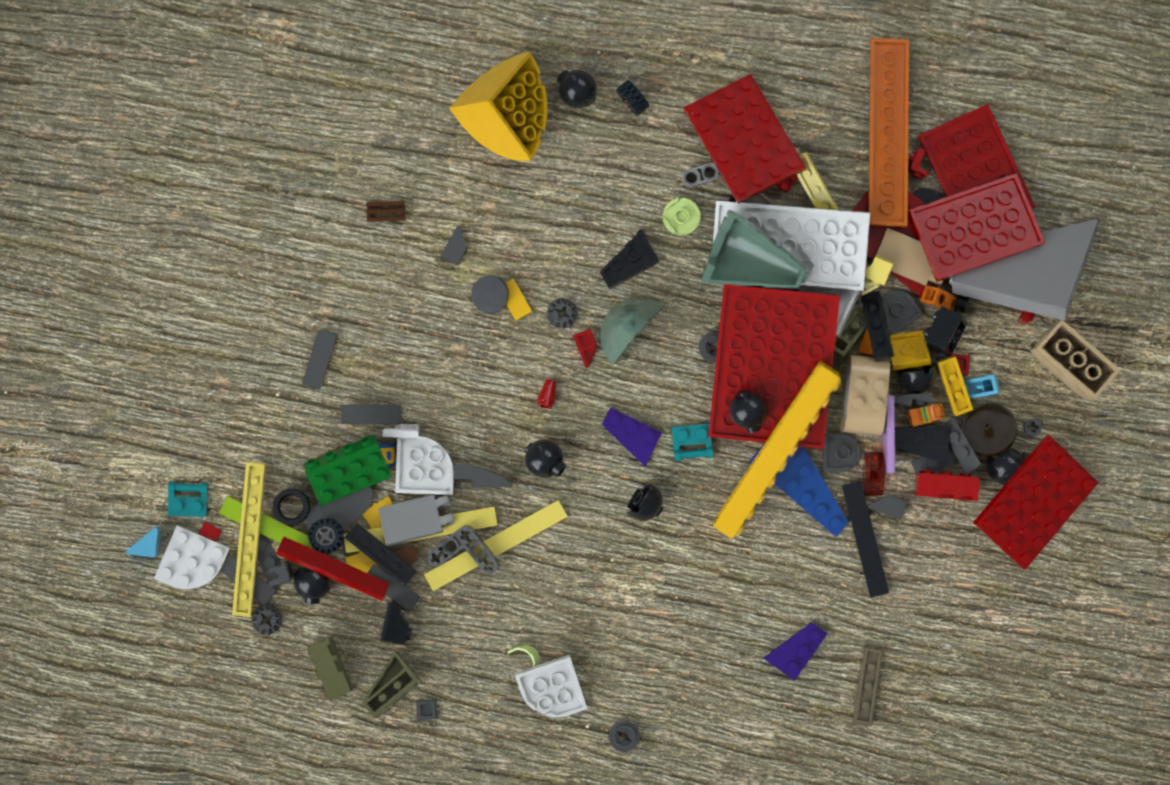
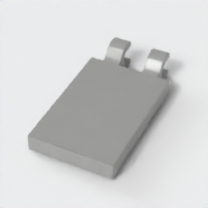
[378,494,455,546]

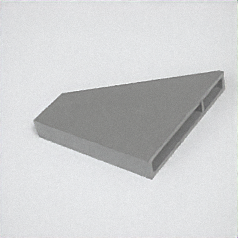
[950,219,1098,321]

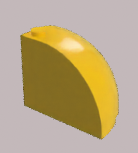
[449,51,547,161]

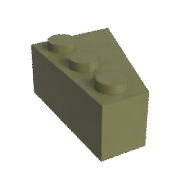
[307,636,353,700]
[362,650,422,719]

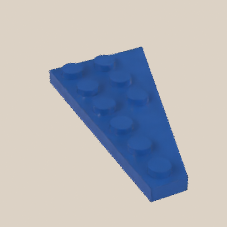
[749,443,849,537]

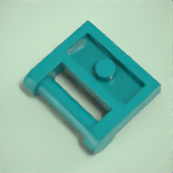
[671,423,713,462]
[167,481,208,517]

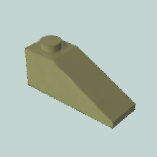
[833,308,867,367]

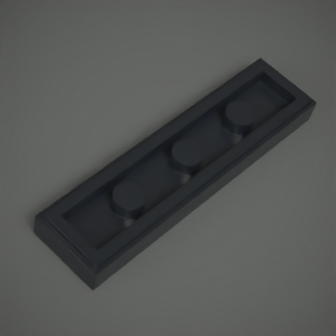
[861,291,895,362]
[345,523,417,586]

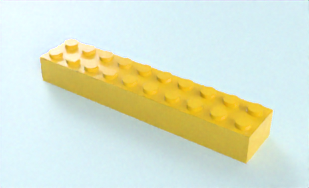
[713,361,841,539]

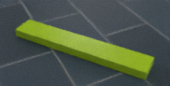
[219,496,328,555]

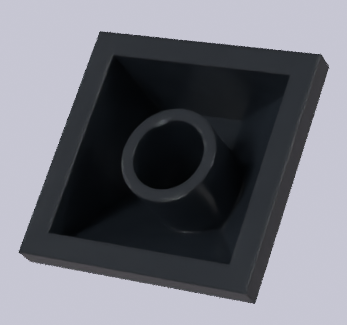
[380,600,412,644]

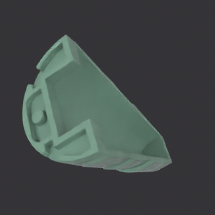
[701,210,808,288]
[600,298,663,364]

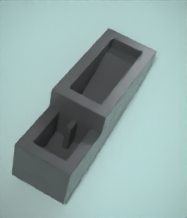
[341,404,401,424]
[453,464,512,487]

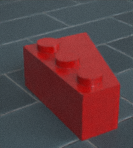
[914,469,980,501]

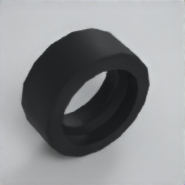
[272,489,311,525]

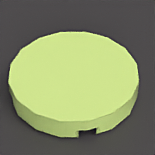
[663,198,700,236]

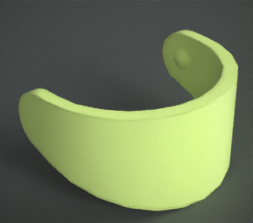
[507,645,540,666]

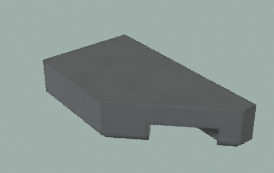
[441,225,467,266]
[867,495,907,520]

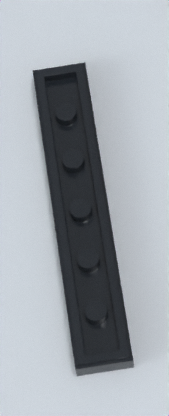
[842,481,889,598]

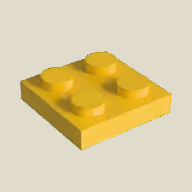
[889,330,931,371]

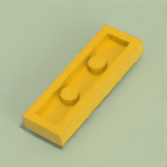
[936,355,973,416]

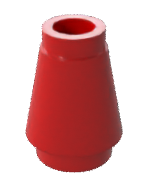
[537,379,557,409]

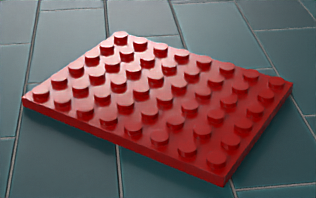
[708,284,840,449]

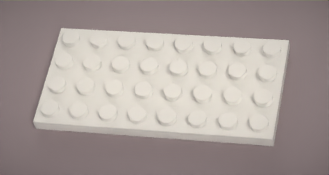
[713,200,871,291]

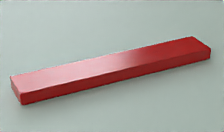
[276,536,389,601]

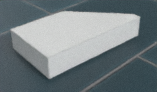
[383,424,420,438]

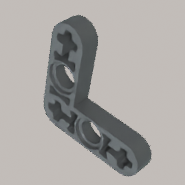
[428,525,499,574]

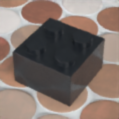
[924,306,968,357]

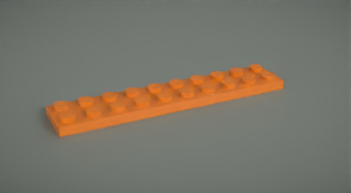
[868,38,909,227]

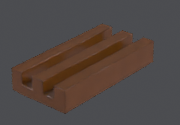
[366,201,406,222]

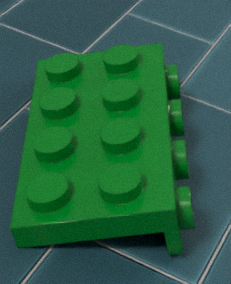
[303,435,392,506]

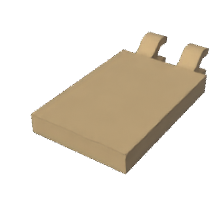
[876,228,943,286]

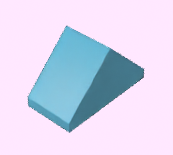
[964,374,1000,399]
[125,527,161,557]

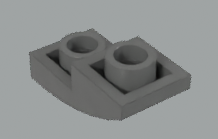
[894,394,933,410]

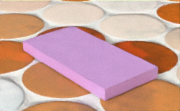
[882,395,895,473]

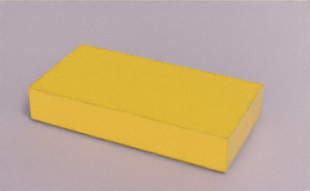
[506,278,532,321]

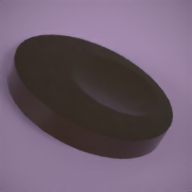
[961,403,1018,457]

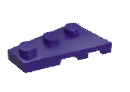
[602,408,662,467]
[763,622,828,681]

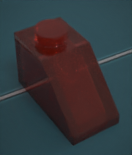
[863,452,886,496]

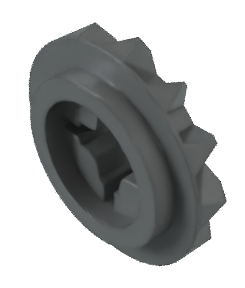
[547,298,577,329]
[698,332,719,363]
[251,604,283,635]
[609,721,639,752]

